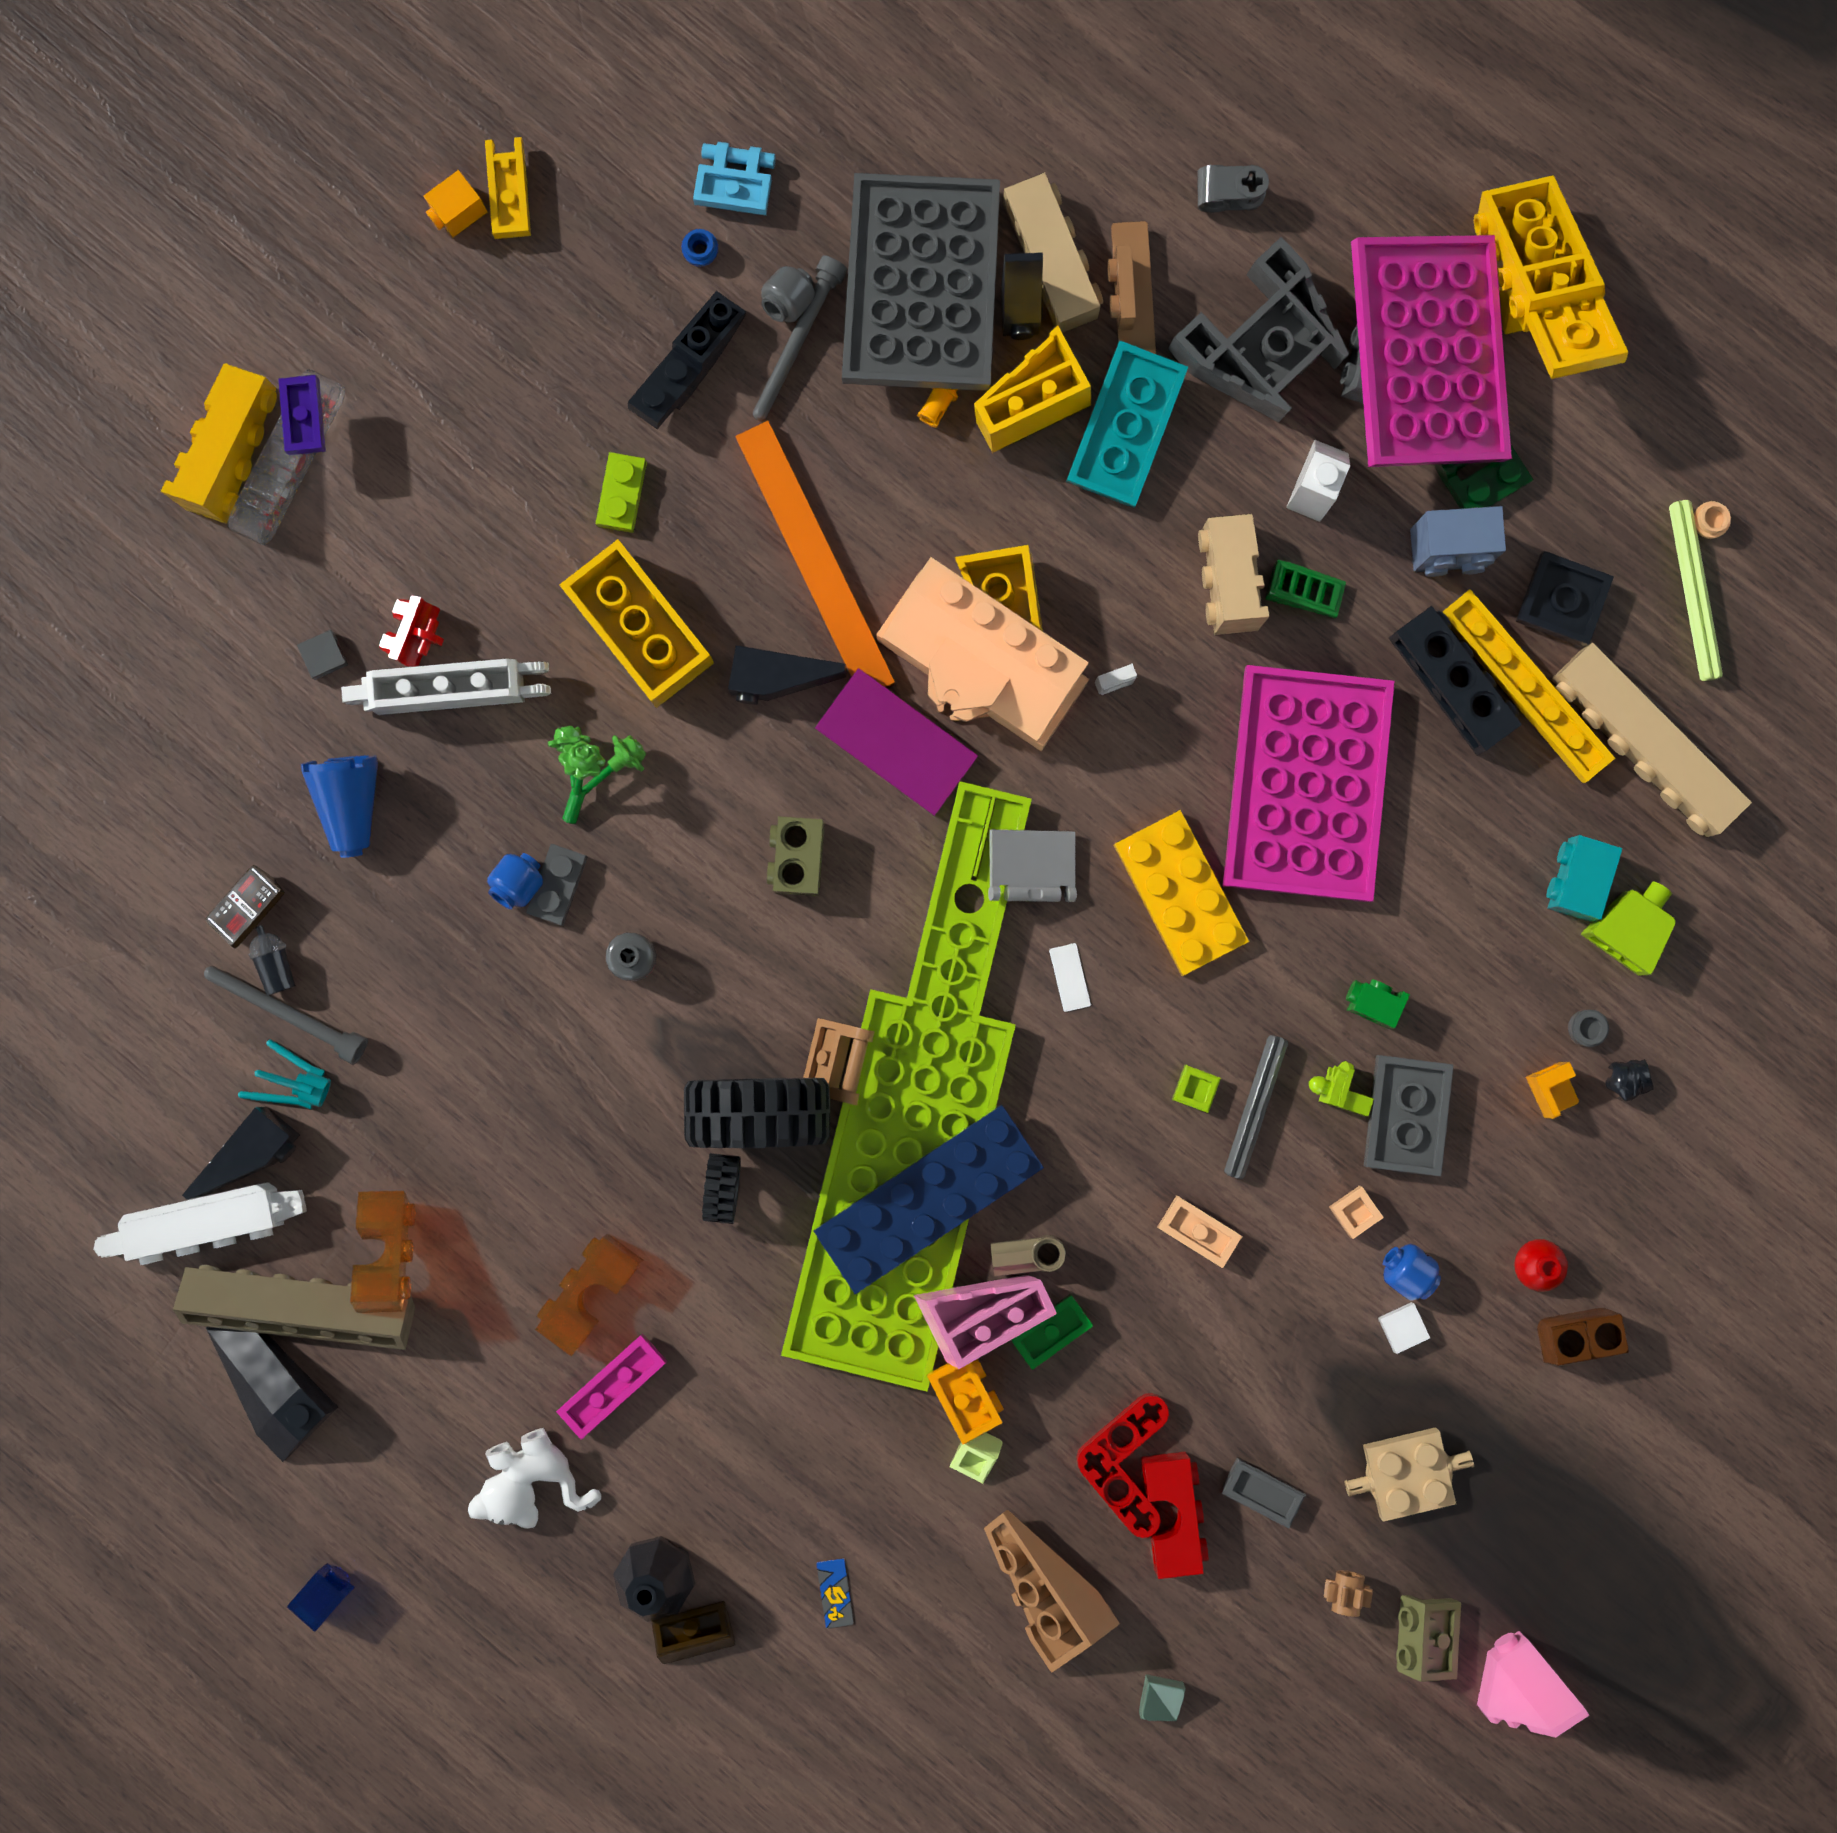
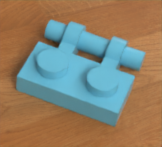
[693,141,776,215]

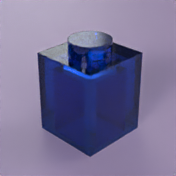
[287,1563,355,1632]

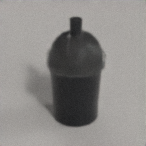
[248,925,296,996]

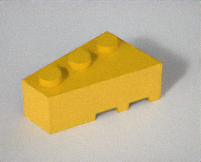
[974,325,1091,453]

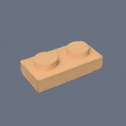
[1157,1195,1242,1268]

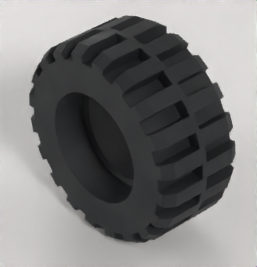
[684,1078,830,1148]

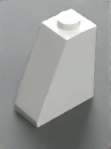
[1286,440,1350,522]

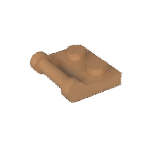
[803,1018,875,1105]

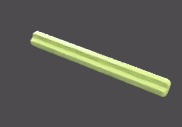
[1669,500,1723,681]

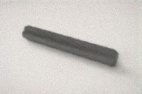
[1224,1035,1288,1179]

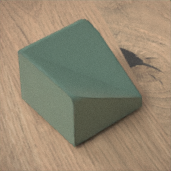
[1139,1674,1186,1721]

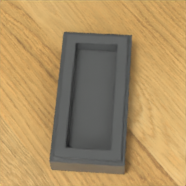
[1220,1457,1306,1529]

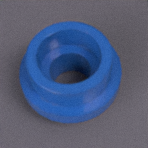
[681,229,718,267]

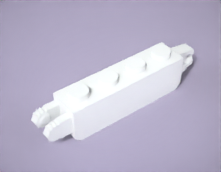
[341,659,551,715]
[93,1182,307,1265]

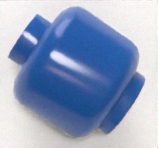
[487,853,543,909]
[1383,1244,1441,1301]

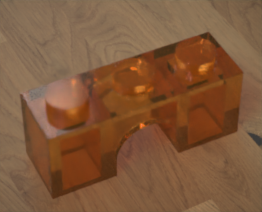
[350,1191,416,1313]
[535,1234,643,1356]

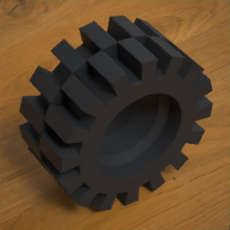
[702,1153,741,1224]

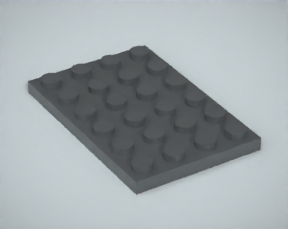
[842,173,1000,391]

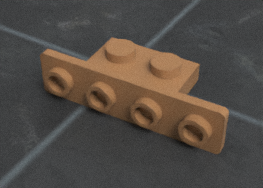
[1108,221,1156,354]

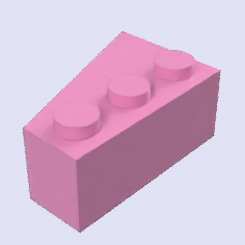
[914,1275,1057,1369]

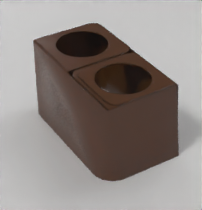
[1537,1308,1629,1366]

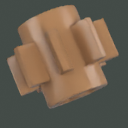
[1324,1570,1373,1617]

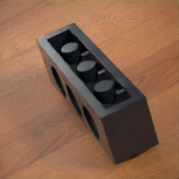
[1388,606,1522,756]

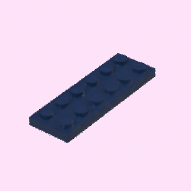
[814,1105,1044,1294]

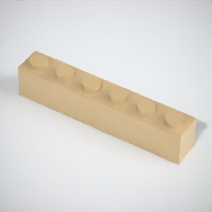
[1550,643,1752,837]

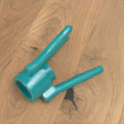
[238,1039,331,1109]

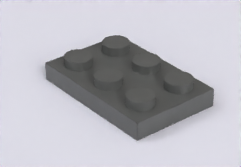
[1364,1055,1454,1176]

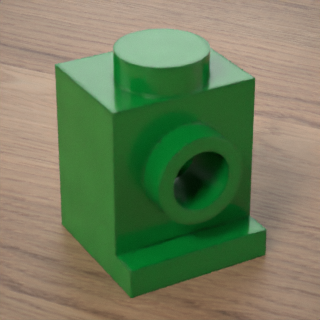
[1346,979,1410,1029]

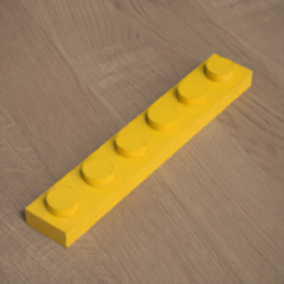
[1443,589,1615,783]

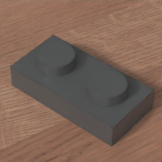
[526,844,588,926]

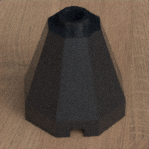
[613,1536,695,1622]

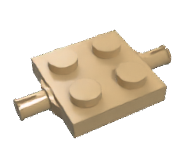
[1344,1427,1474,1522]

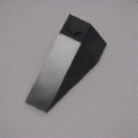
[206,1327,338,1462]

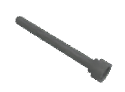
[753,256,848,421]
[204,966,368,1065]

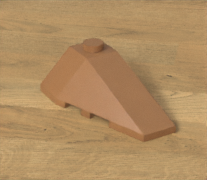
[984,1510,1120,1673]

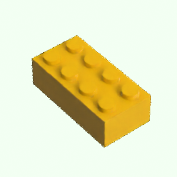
[559,539,714,708]

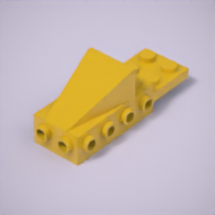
[1473,175,1628,379]

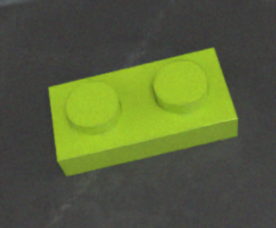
[596,452,647,533]

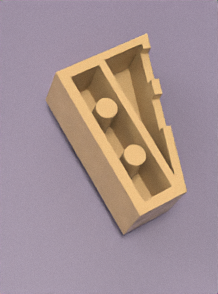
[1198,514,1269,635]

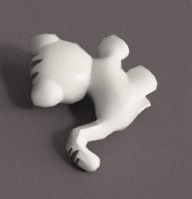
[468,1428,602,1529]

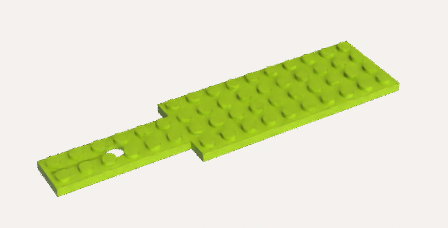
[781,781,1032,1392]

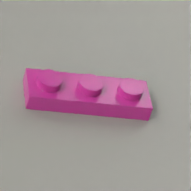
[556,1333,667,1440]

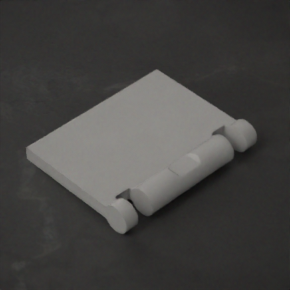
[988,829,1077,902]

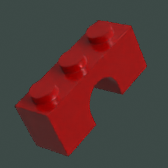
[1141,1452,1209,1579]

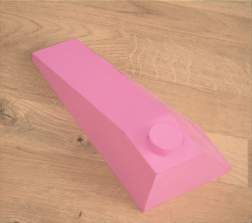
[1477,1631,1589,1738]

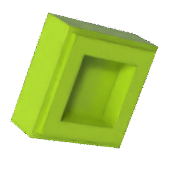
[1172,1065,1221,1113]

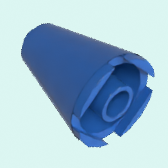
[301,755,378,858]

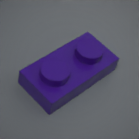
[278,375,326,456]

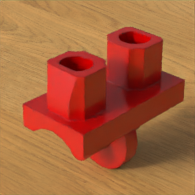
[379,595,444,667]

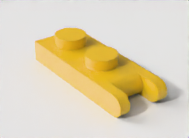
[485,137,531,239]

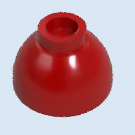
[1515,1239,1568,1292]

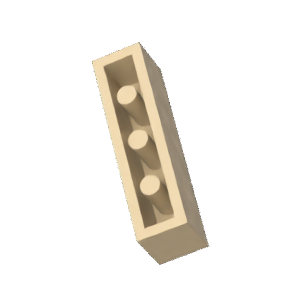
[1003,173,1103,333]

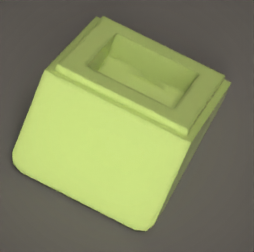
[950,1432,1003,1483]

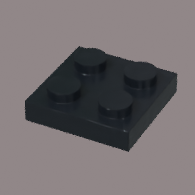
[1516,551,1614,647]

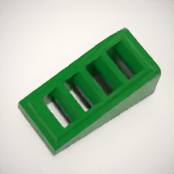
[1265,559,1346,618]

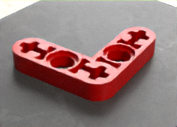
[1076,1393,1169,1538]

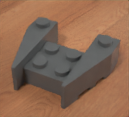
[1168,237,1349,423]

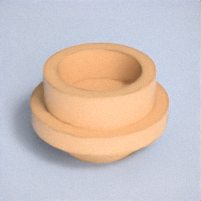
[1694,501,1731,539]

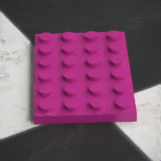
[1351,235,1512,467]
[1223,665,1395,902]

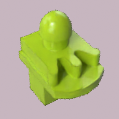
[1309,1061,1374,1116]

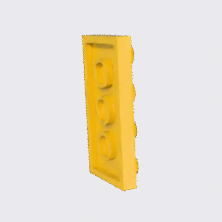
[1114,810,1249,976]

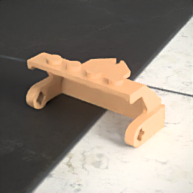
[876,557,1090,751]

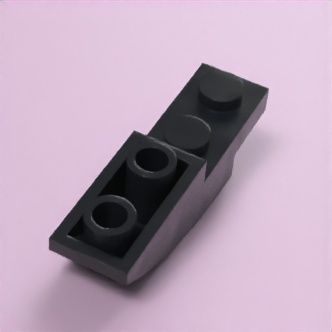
[628,290,746,429]

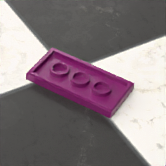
[815,668,978,816]

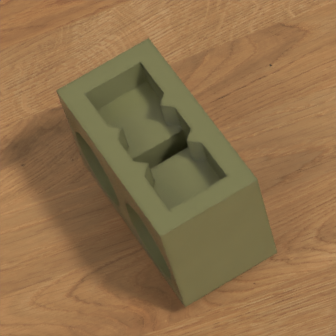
[767,816,825,896]

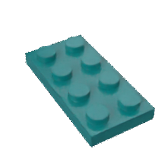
[1066,341,1188,508]

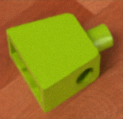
[1581,881,1676,976]

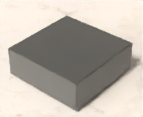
[297,630,348,680]

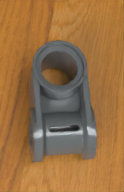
[1197,165,1269,213]

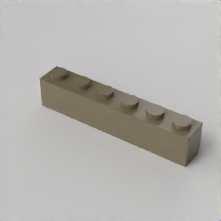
[173,1265,416,1350]

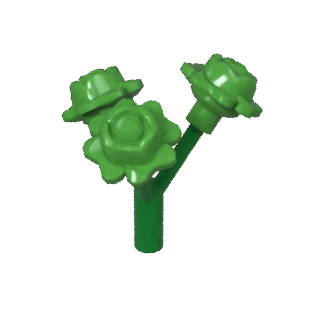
[548,726,646,824]

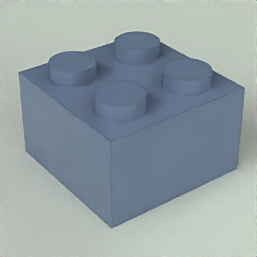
[1410,506,1506,577]

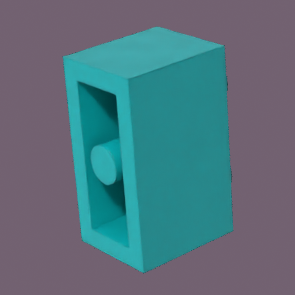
[1546,835,1623,922]

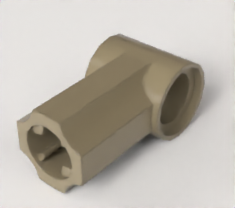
[991,1235,1066,1276]

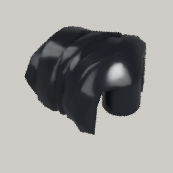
[1605,1059,1654,1102]

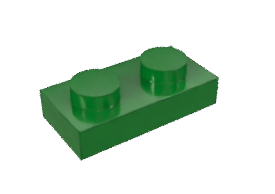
[1011,1293,1093,1370]

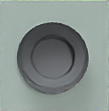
[1568,1010,1609,1047]

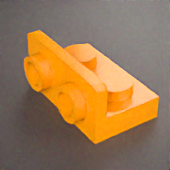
[926,1359,1004,1445]

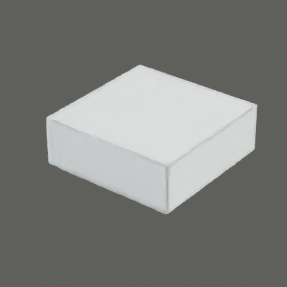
[1095,664,1137,695]
[1378,1302,1430,1354]

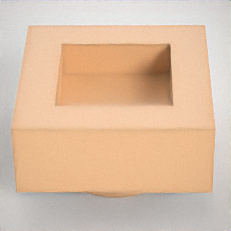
[1329,1186,1384,1239]

